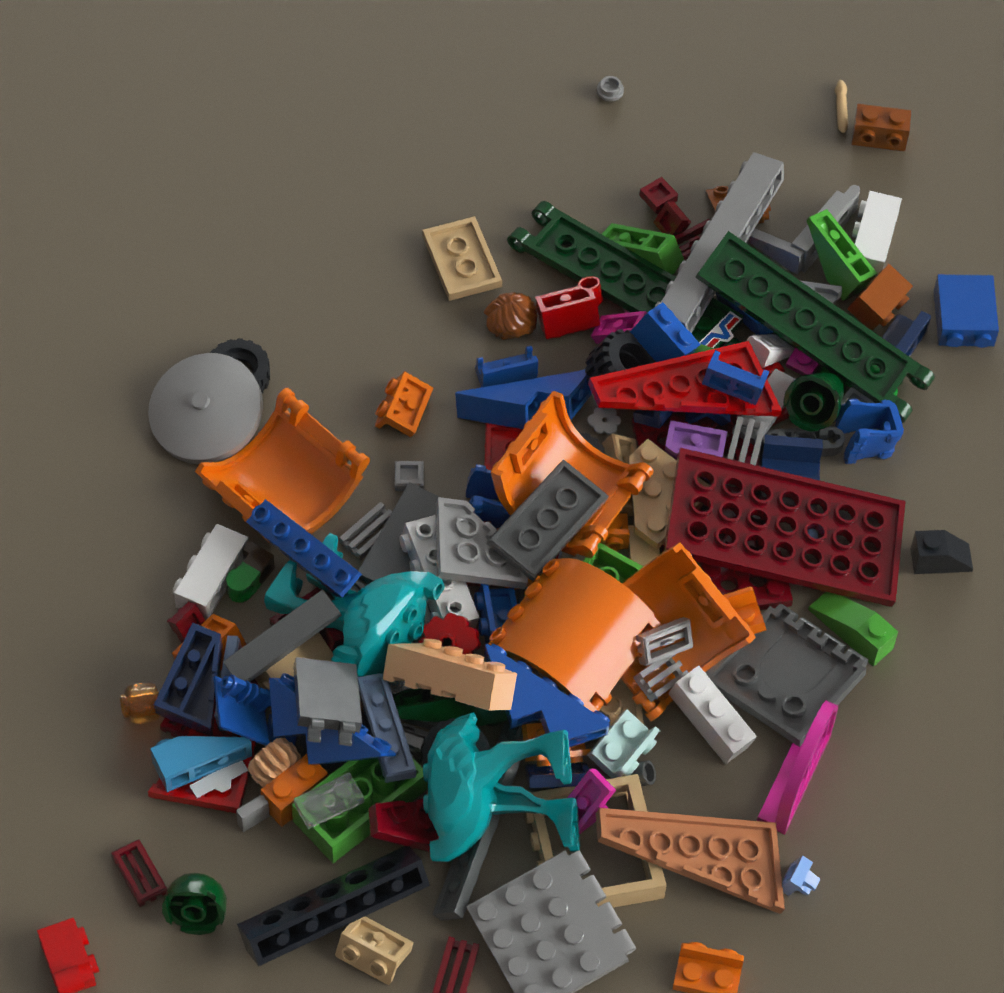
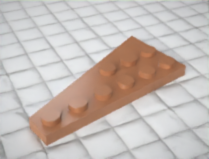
[596,808,785,914]

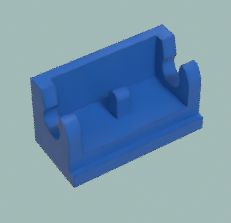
[475,346,538,387]
[702,350,770,405]

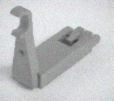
[746,185,860,275]

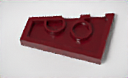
[368,798,439,852]

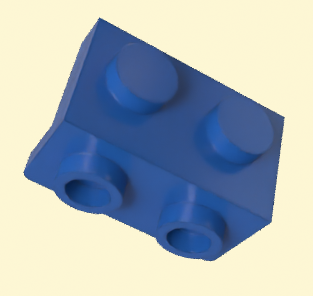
[474,584,517,644]

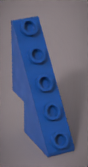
[455,370,592,429]
[246,499,362,598]
[484,644,610,747]
[269,673,396,764]

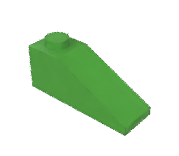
[806,209,878,301]
[602,223,684,275]
[808,592,898,667]

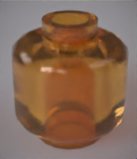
[120,682,160,724]

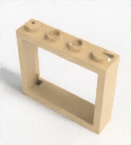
[525,774,667,908]

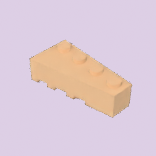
[383,639,517,711]

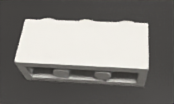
[852,191,902,273]
[173,524,249,620]
[668,665,757,765]

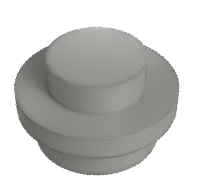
[597,76,624,102]

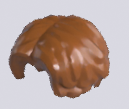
[484,292,538,340]

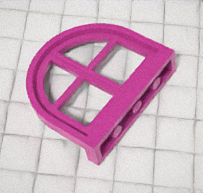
[757,700,838,835]

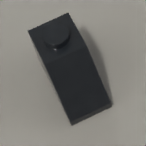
[910,530,973,574]

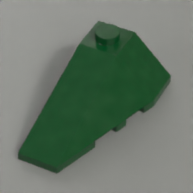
[393,688,508,726]

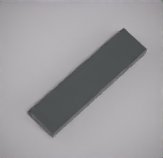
[223,590,342,682]

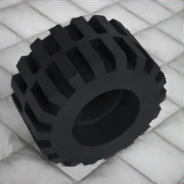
[585,329,656,382]

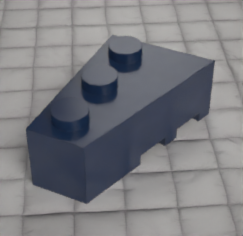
[154,623,223,736]

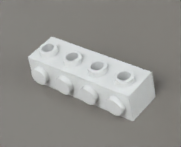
[399,515,480,628]

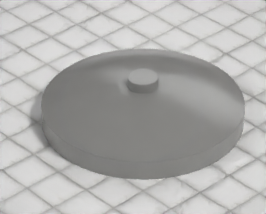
[148,353,263,464]

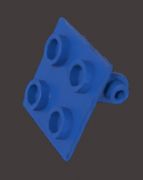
[213,675,271,746]

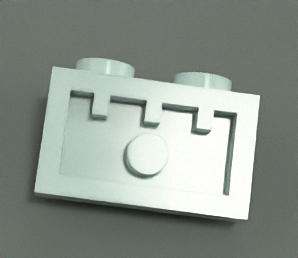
[587,709,660,778]

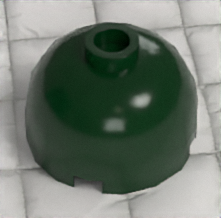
[162,873,227,935]

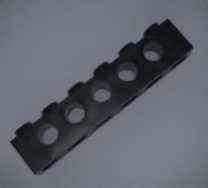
[237,846,430,966]

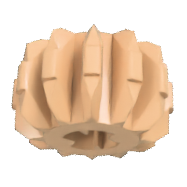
[248,737,301,787]

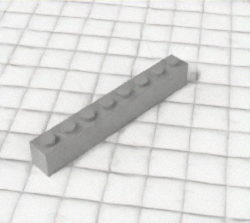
[654,152,784,333]

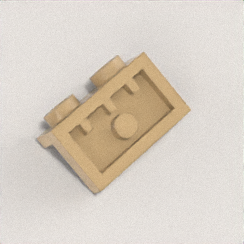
[335,916,414,985]

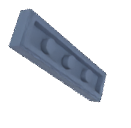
[358,673,416,783]

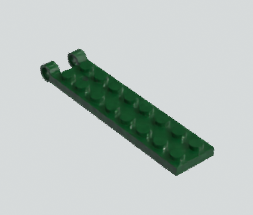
[507,201,744,349]
[695,231,935,423]

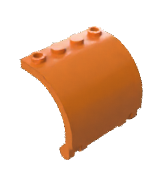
[195,388,370,543]
[491,391,654,558]
[621,542,756,722]
[488,558,662,712]

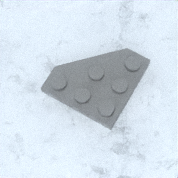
[435,497,528,589]

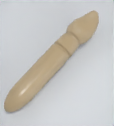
[835,80,848,133]

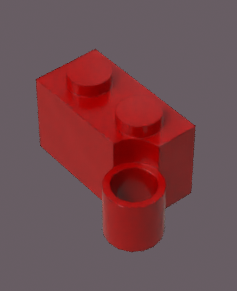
[535,276,603,339]
[37,917,99,993]

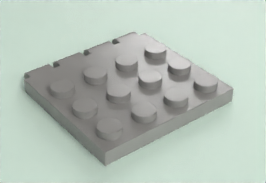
[466,850,637,993]

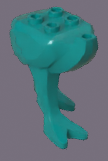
[264,533,445,677]
[423,712,580,862]

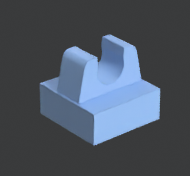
[782,856,820,896]

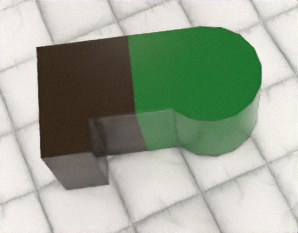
[226,541,275,603]

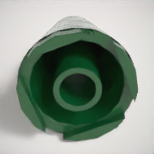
[783,371,845,432]

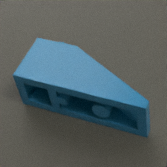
[150,736,252,792]

